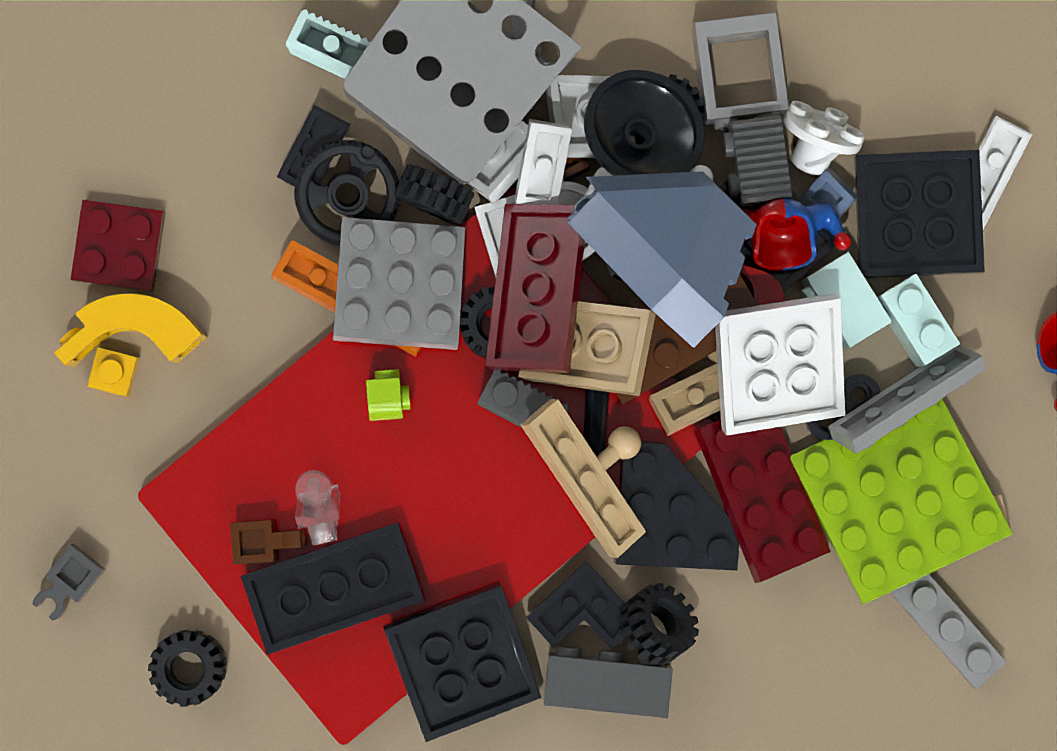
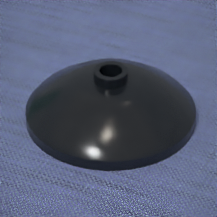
[584,70,705,176]

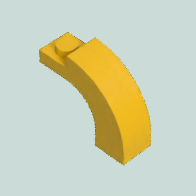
[54,294,208,367]

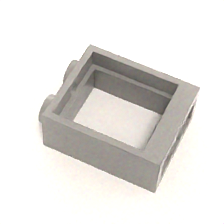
[692,12,789,131]

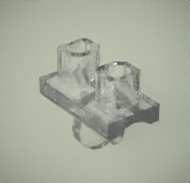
[295,470,341,545]

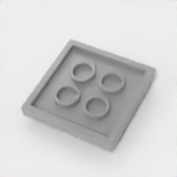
[333,217,465,350]

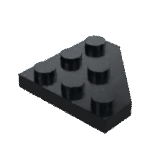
[614,441,739,571]

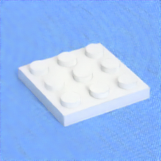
[715,294,845,435]

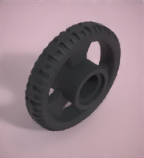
[294,140,400,246]

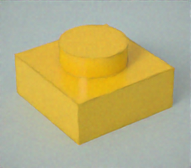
[87,347,140,397]

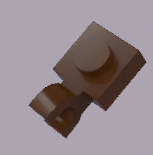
[230,520,307,565]

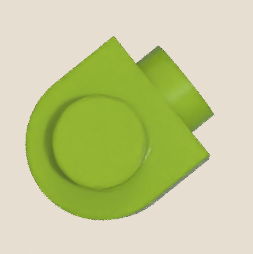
[366,369,411,421]

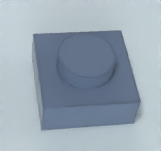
[800,169,859,218]

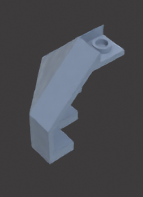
[567,171,757,348]

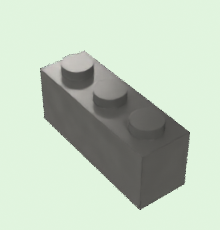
[544,646,673,718]

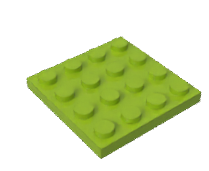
[791,398,1013,606]

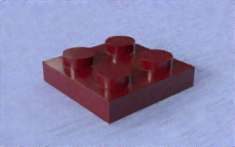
[70,199,166,292]

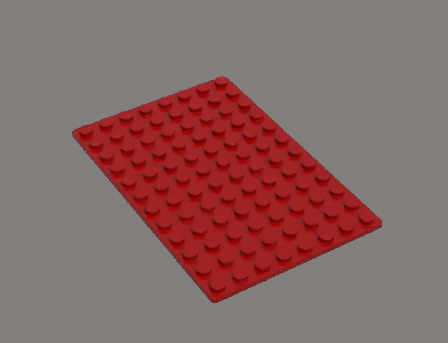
[138,186,712,745]

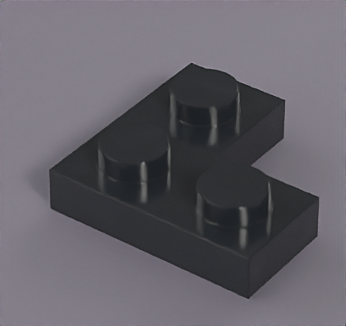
[526,561,626,650]

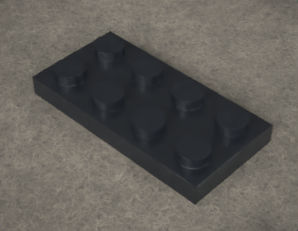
[241,522,425,655]

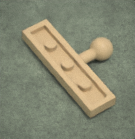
[649,350,720,436]
[520,399,646,558]

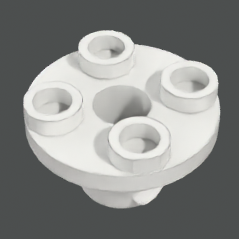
[783,101,866,175]

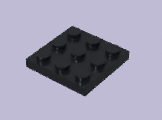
[854,150,985,278]
[383,582,542,742]

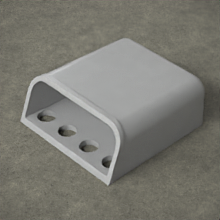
[344,0,582,184]

